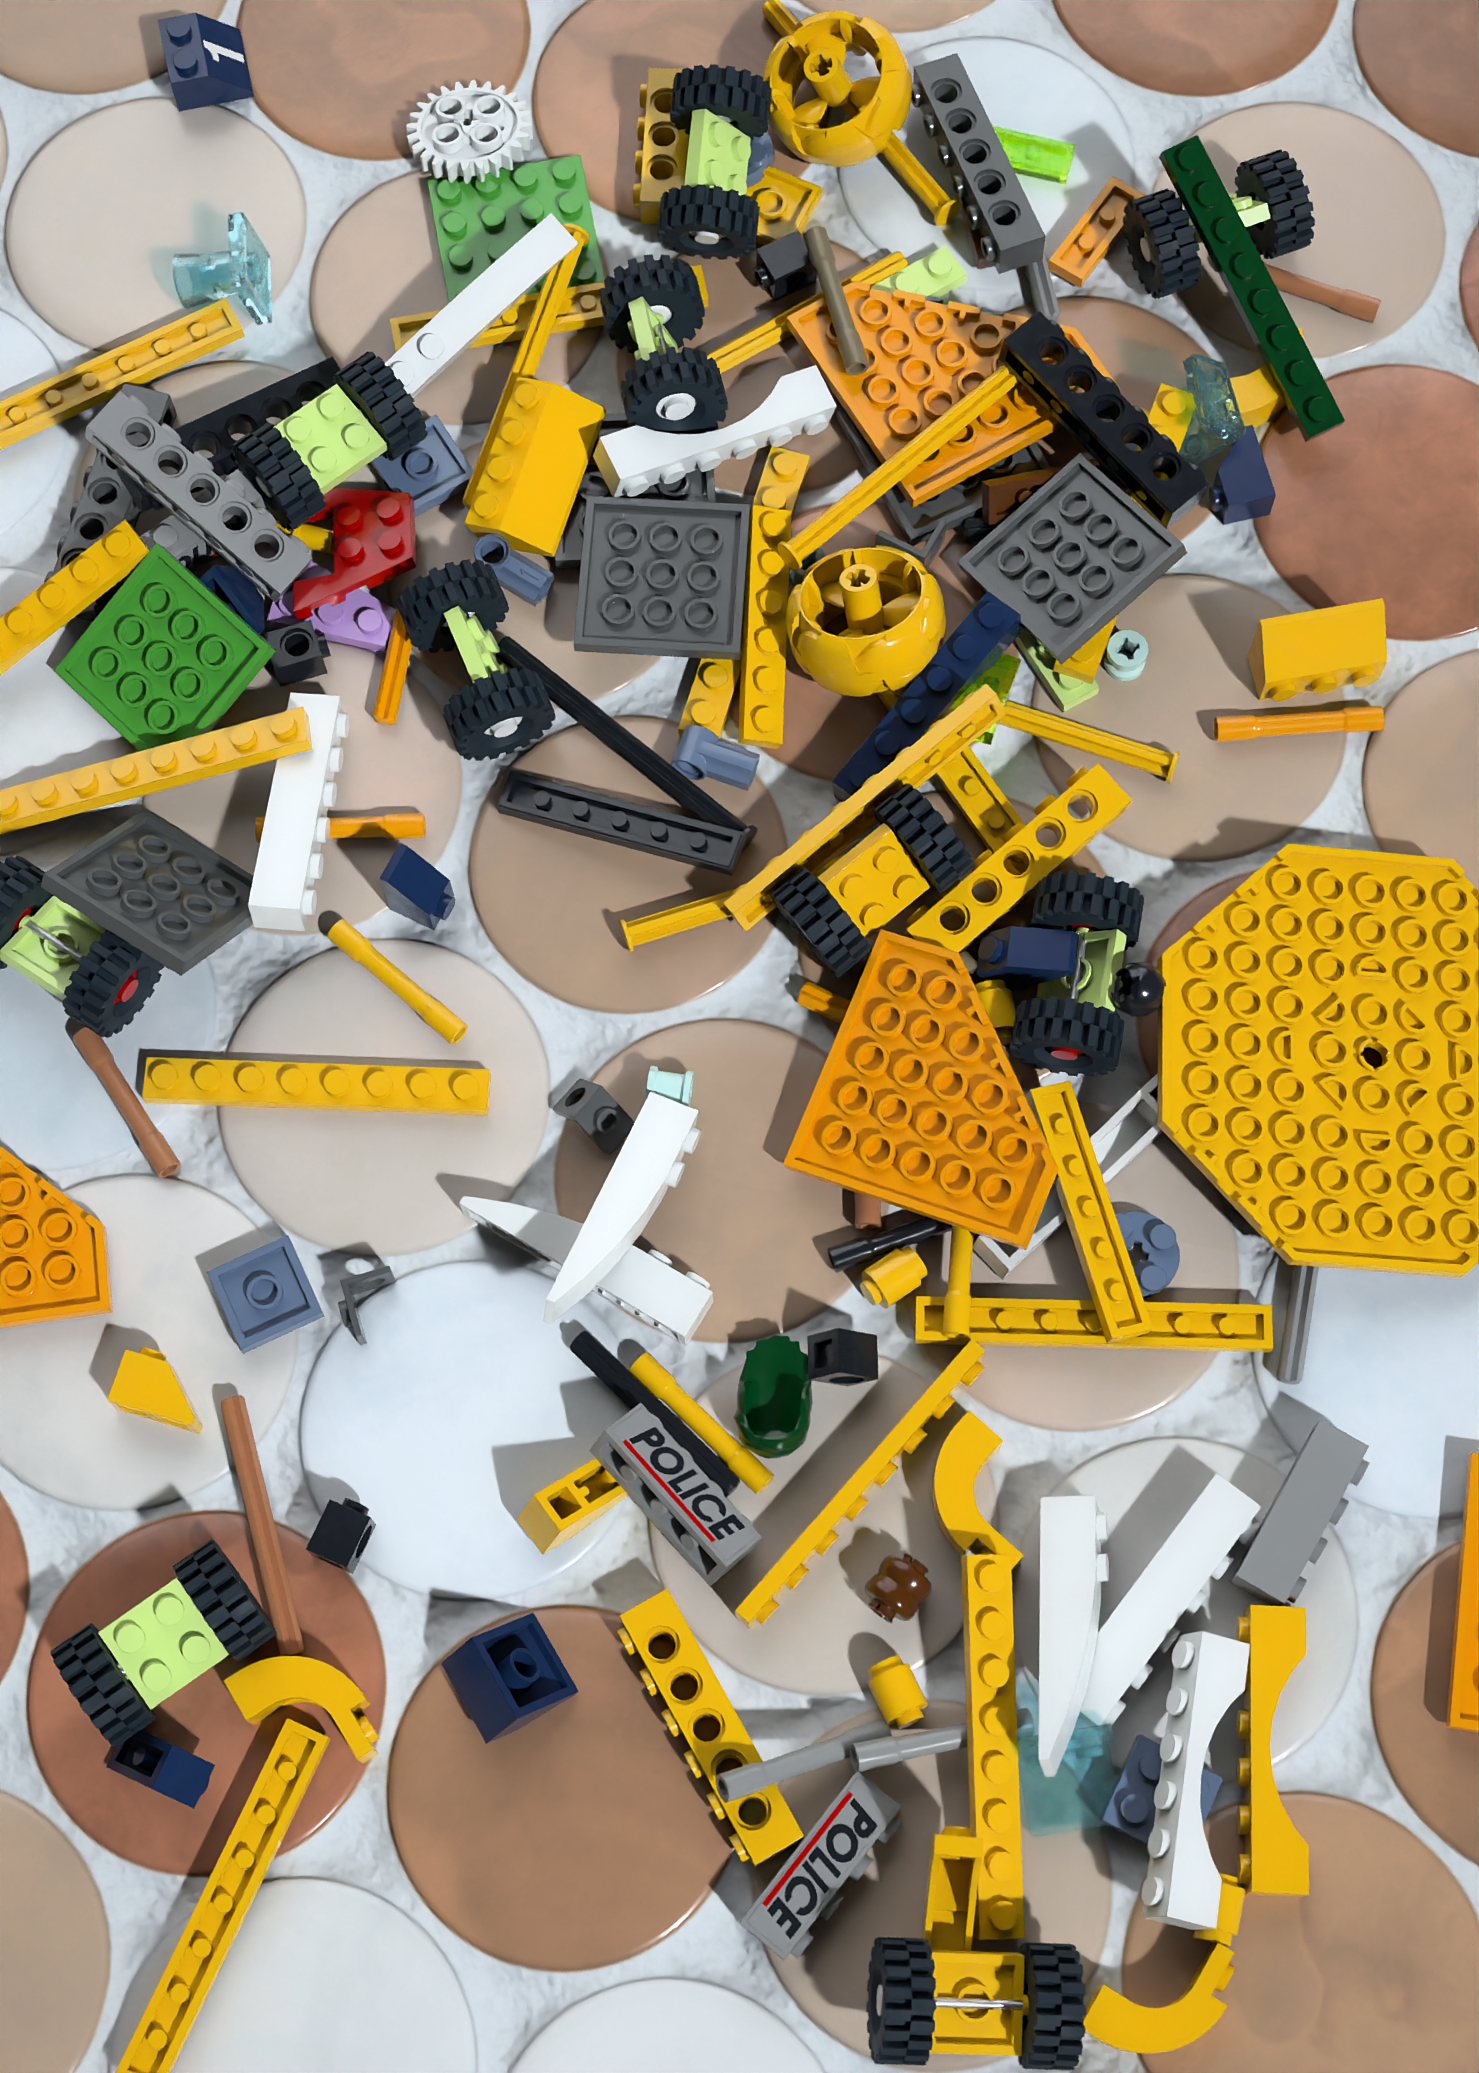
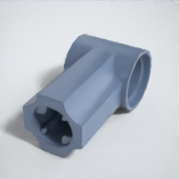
[474,534,554,606]
[670,725,760,791]

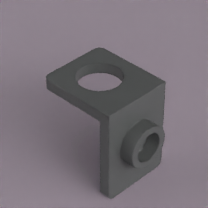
[875,520,947,571]
[553,1079,635,1155]
[338,1266,396,1345]

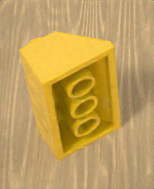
[464,377,606,557]

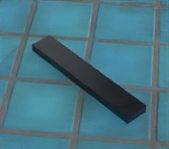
[496,771,746,876]

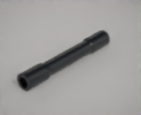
[827,1217,952,1273]

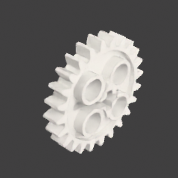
[406,80,533,184]

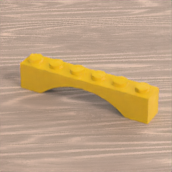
[1236,1605,1309,1897]

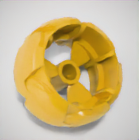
[762,10,912,168]
[786,545,946,697]

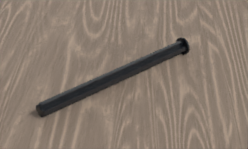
[496,636,757,851]

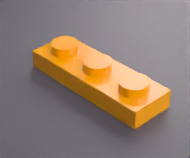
[1048,176,1146,288]

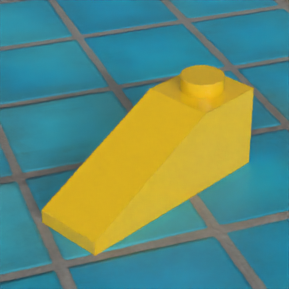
[516,1458,629,1555]

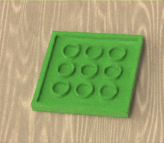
[427,155,605,303]
[54,543,277,751]

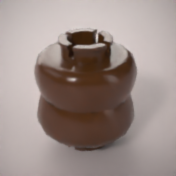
[865,1553,932,1623]

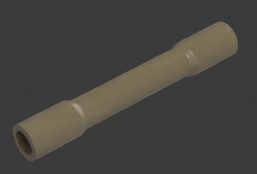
[803,226,869,375]

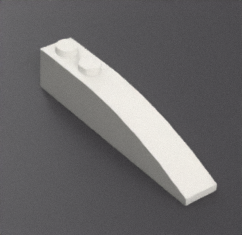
[385,213,578,399]
[543,1092,701,1325]
[459,1196,713,1346]
[1039,1495,1109,1777]

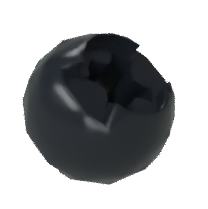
[1111,962,1166,1017]

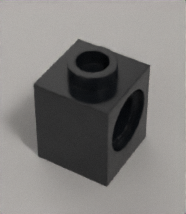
[753,230,817,301]
[263,620,331,687]
[807,1328,878,1387]
[306,1498,376,1574]

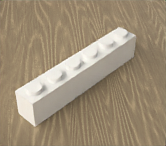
[248,692,350,931]
[1078,1473,1261,1731]

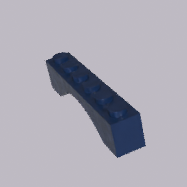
[832,591,1021,802]

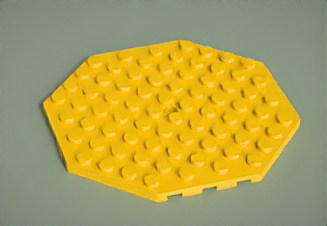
[1158,843,1479,1278]

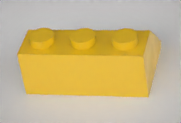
[1247,598,1387,701]

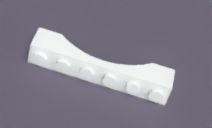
[593,365,837,497]
[973,1073,1163,1280]
[1141,1631,1250,1930]

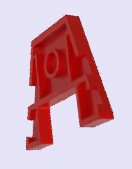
[293,488,417,621]

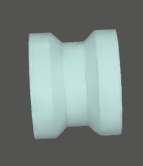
[1104,630,1148,681]

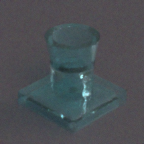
[172,212,272,325]

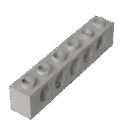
[85,390,312,603]

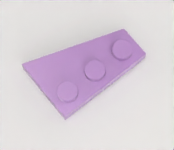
[267,561,396,653]

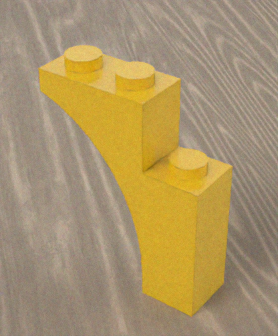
[922,1826,984,1951]

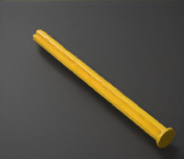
[761,0,961,227]
[462,224,590,509]
[707,251,908,373]
[777,365,1020,571]
[950,688,1180,784]
[619,855,844,953]

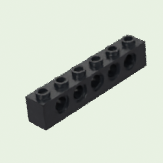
[998,311,1208,529]
[117,356,341,513]

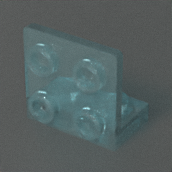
[1179,353,1247,466]
[1017,1723,1116,1837]

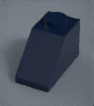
[1209,425,1276,525]
[199,565,265,635]
[379,843,456,930]
[977,926,1078,991]
[106,1730,215,1808]

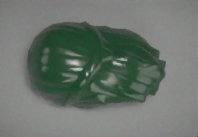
[733,1335,813,1459]

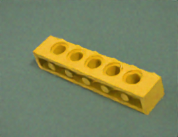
[905,763,1133,954]
[617,1588,804,1868]

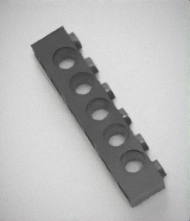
[911,53,1045,274]
[44,383,177,621]

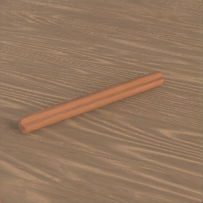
[221,1395,304,1656]

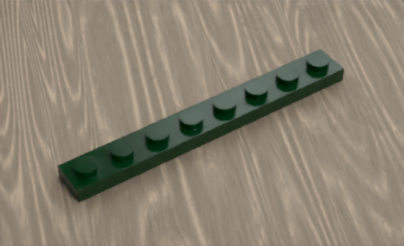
[1159,135,1345,442]

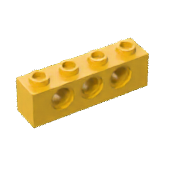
[633,68,694,224]

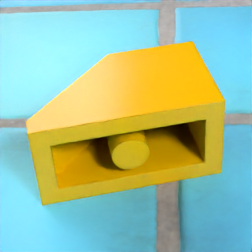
[107,1347,202,1434]

